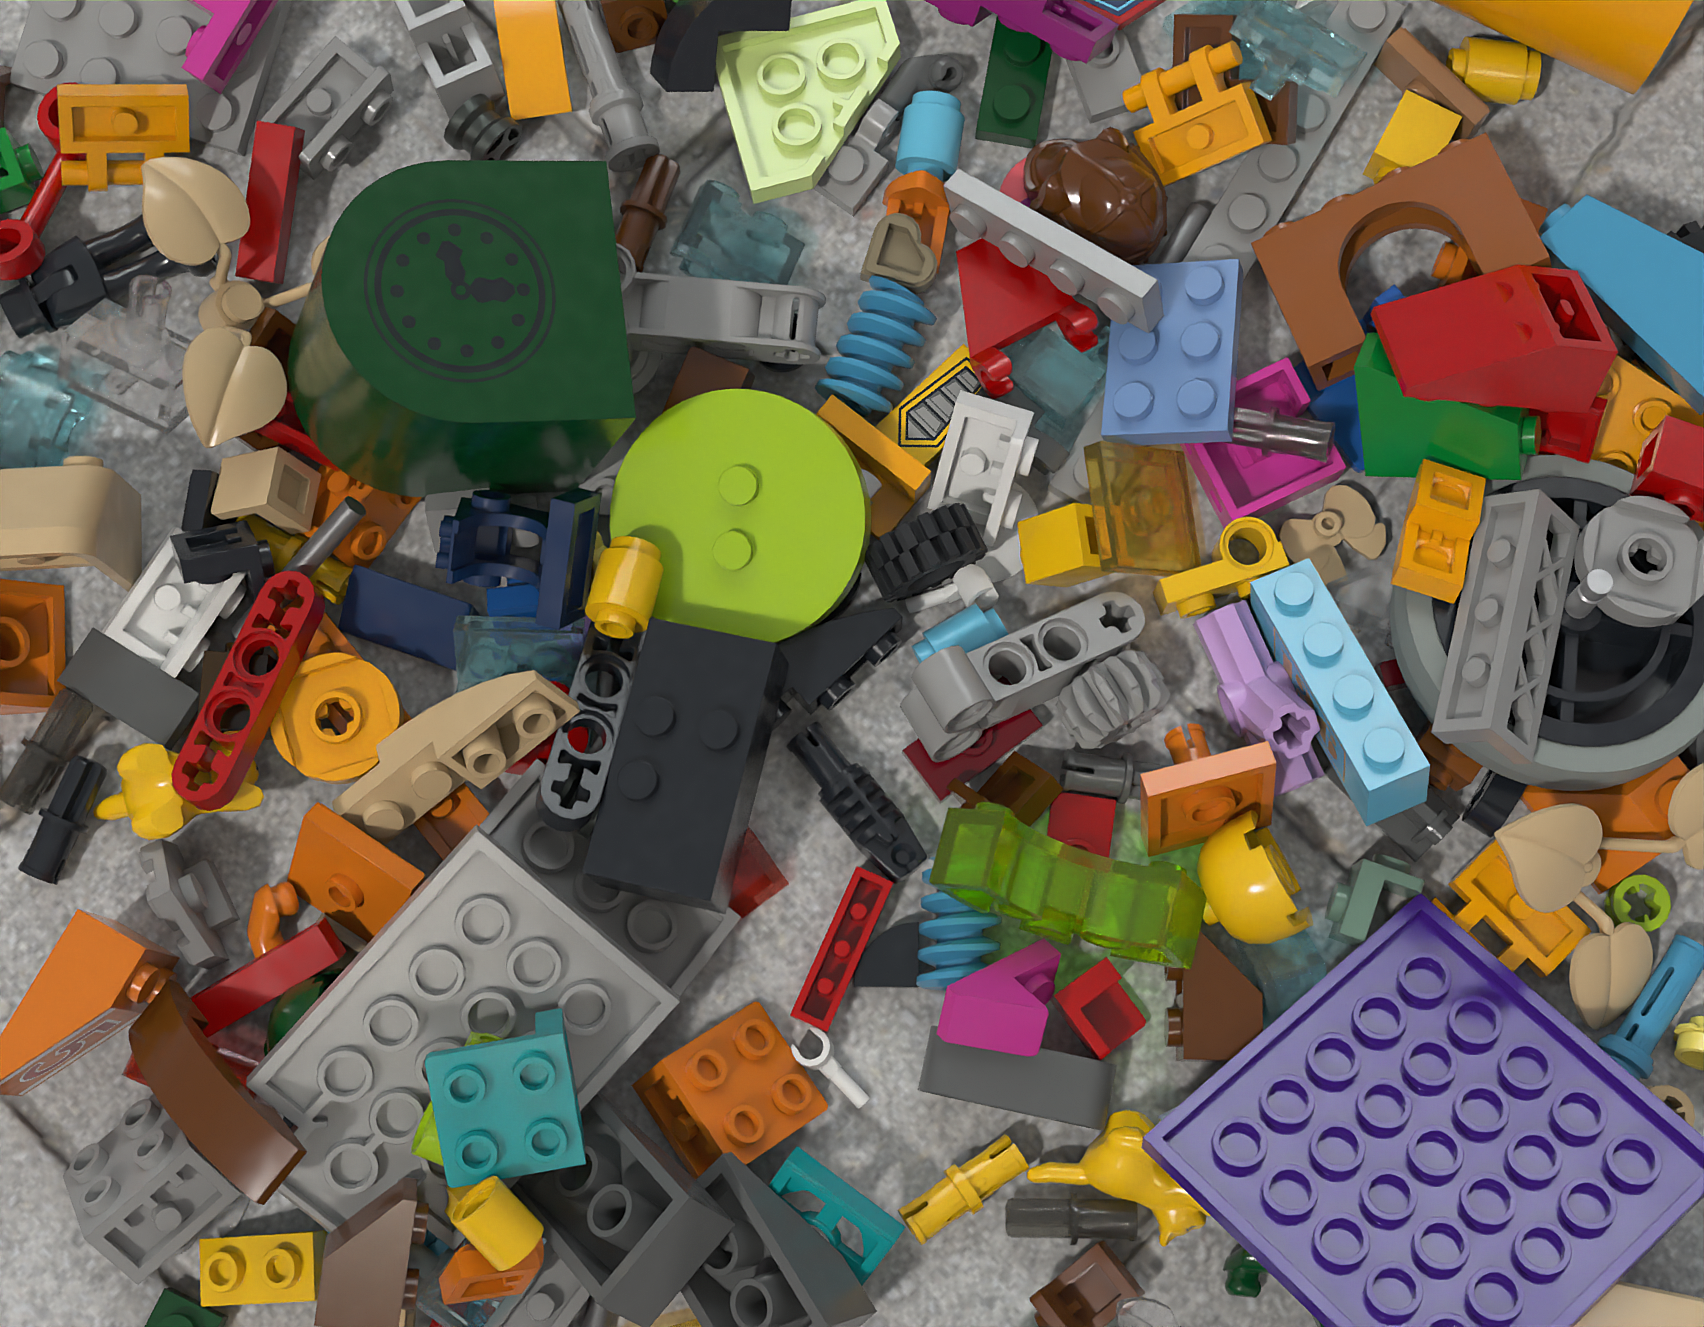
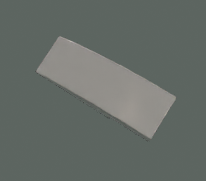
[393,0,505,120]

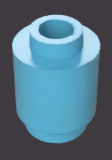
[895,91,965,182]
[911,603,1009,664]

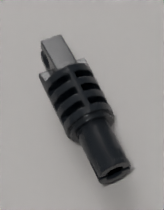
[786,721,928,884]

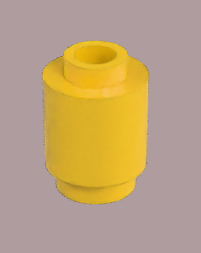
[1445,36,1541,105]
[585,536,664,639]

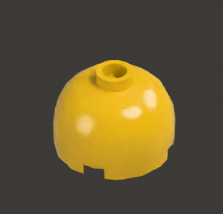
[1192,810,1313,944]

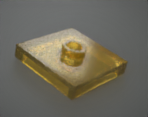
[1083,441,1201,577]

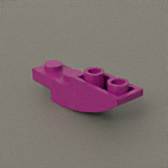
[924,0,1119,64]

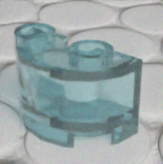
[670,180,805,285]
[0,350,104,469]

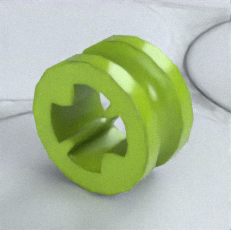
[1604,874,1671,932]

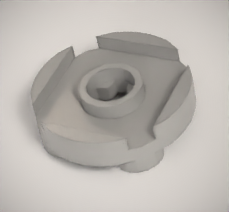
[1574,496,1704,627]

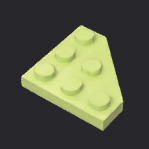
[715,0,901,204]

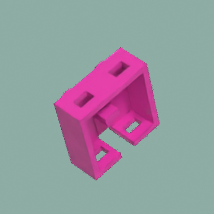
[1180,357,1346,529]

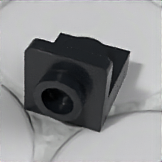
[170,520,275,601]

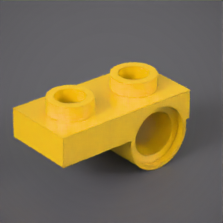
[1153,517,1289,619]
[199,1230,328,1307]

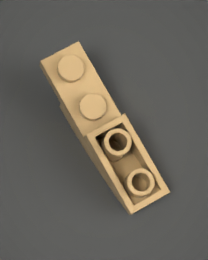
[332,670,580,846]

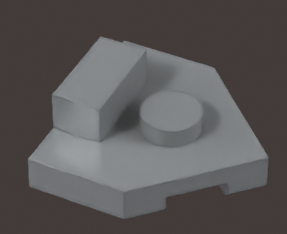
[139,838,240,970]

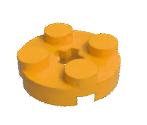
[270,652,404,784]

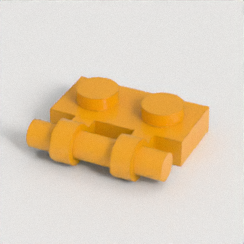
[1122,40,1272,188]
[57,84,190,192]
[1430,838,1592,978]

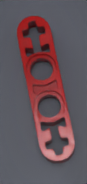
[171,570,325,811]

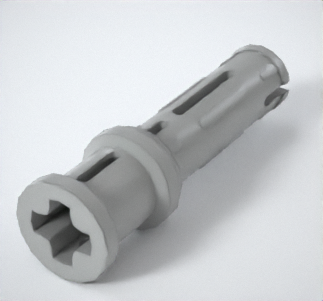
[557,0,660,172]

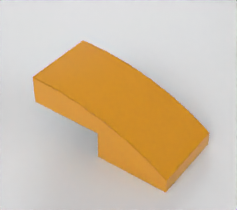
[493,0,573,120]
[1390,459,1486,604]

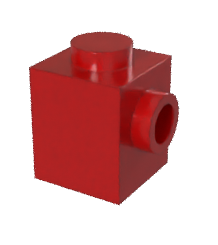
[1629,415,1704,523]

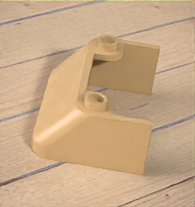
[0,456,142,592]

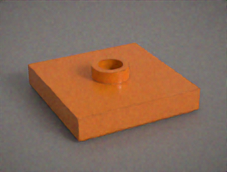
[287,802,425,943]

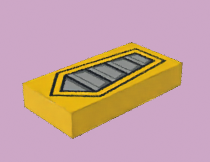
[875,344,982,467]

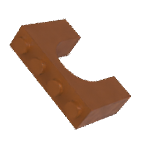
[1251,132,1552,391]

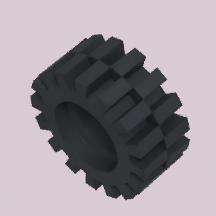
[865,503,988,603]

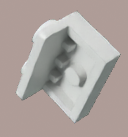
[927,390,1039,547]
[102,526,246,678]

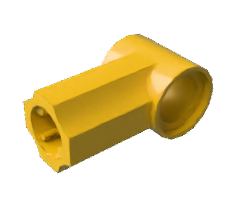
[444,1176,544,1271]

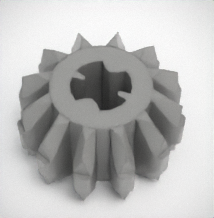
[1056,650,1170,749]

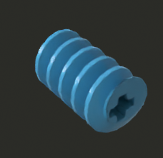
[814,275,937,417]
[916,856,1004,991]

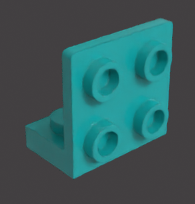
[425,1008,586,1188]

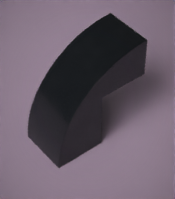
[650,0,792,92]

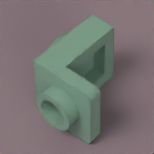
[1325,854,1425,946]

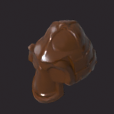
[1023,127,1168,265]

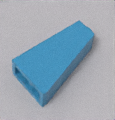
[1539,194,1704,415]

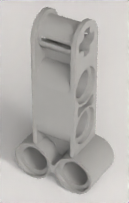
[616,243,826,364]
[900,591,1145,762]

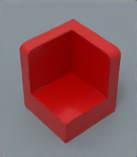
[1050,957,1146,1061]

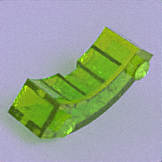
[929,802,1207,969]

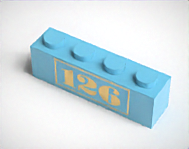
[1250,558,1430,826]

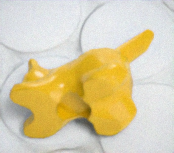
[93,730,264,840]
[1027,1110,1211,1247]

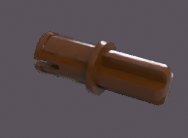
[615,154,680,274]

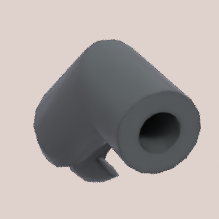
[874,54,964,121]

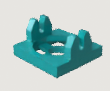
[768,1146,906,1286]

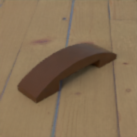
[128,979,307,1205]

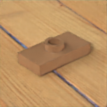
[1374,27,1490,141]

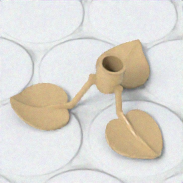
[141,157,330,448]
[1494,763,1704,1031]

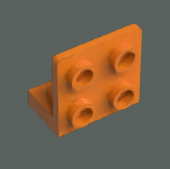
[631,1001,828,1180]

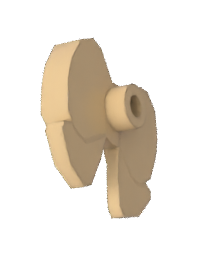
[1277,485,1386,589]

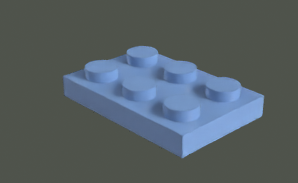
[1101,259,1244,446]

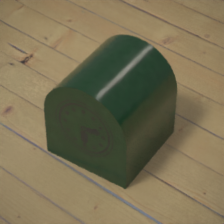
[288,160,636,497]

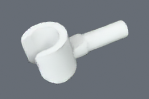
[905,564,999,614]
[791,1027,870,1109]

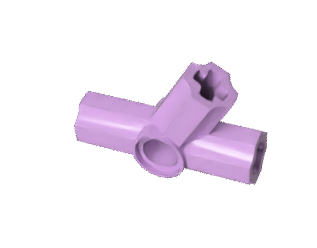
[1193,600,1325,797]

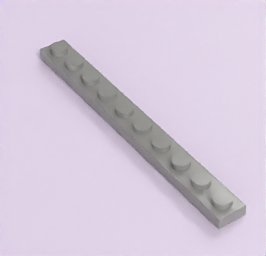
[1047,0,1406,507]

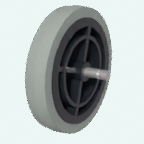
[1390,455,1704,791]

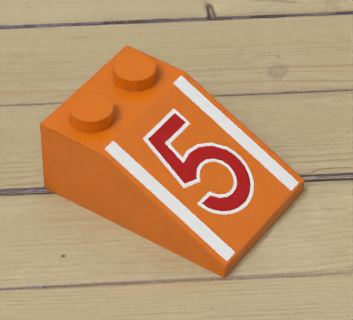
[0,909,180,1096]

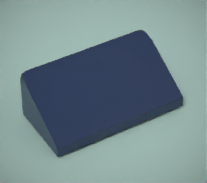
[338,565,479,672]

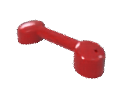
[0,82,86,280]

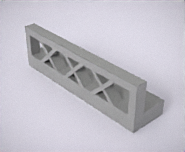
[1431,489,1580,764]

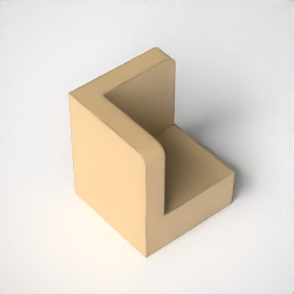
[211,447,321,535]

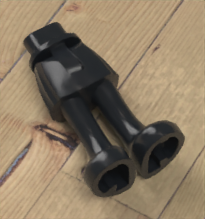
[0,214,218,339]

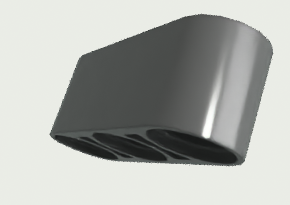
[918,1026,1117,1131]

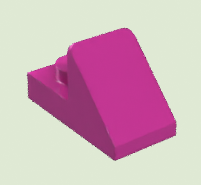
[181,0,278,94]
[936,938,1061,1057]

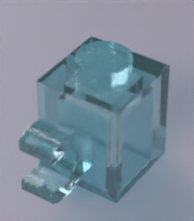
[1007,325,1110,436]

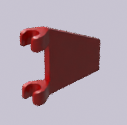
[956,238,1099,399]

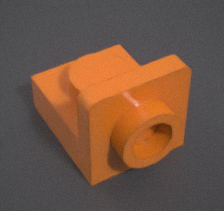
[439,1237,544,1305]

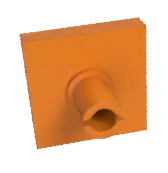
[1140,723,1277,857]

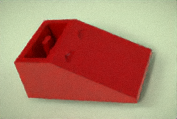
[1370,264,1618,414]

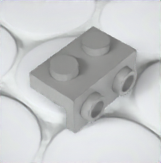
[254,36,394,180]

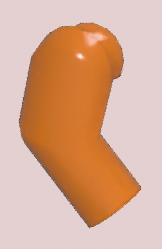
[247,881,300,958]

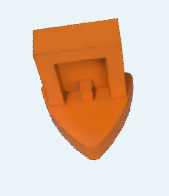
[882,170,951,274]

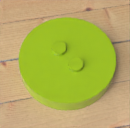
[610,389,871,643]

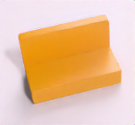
[816,394,931,540]

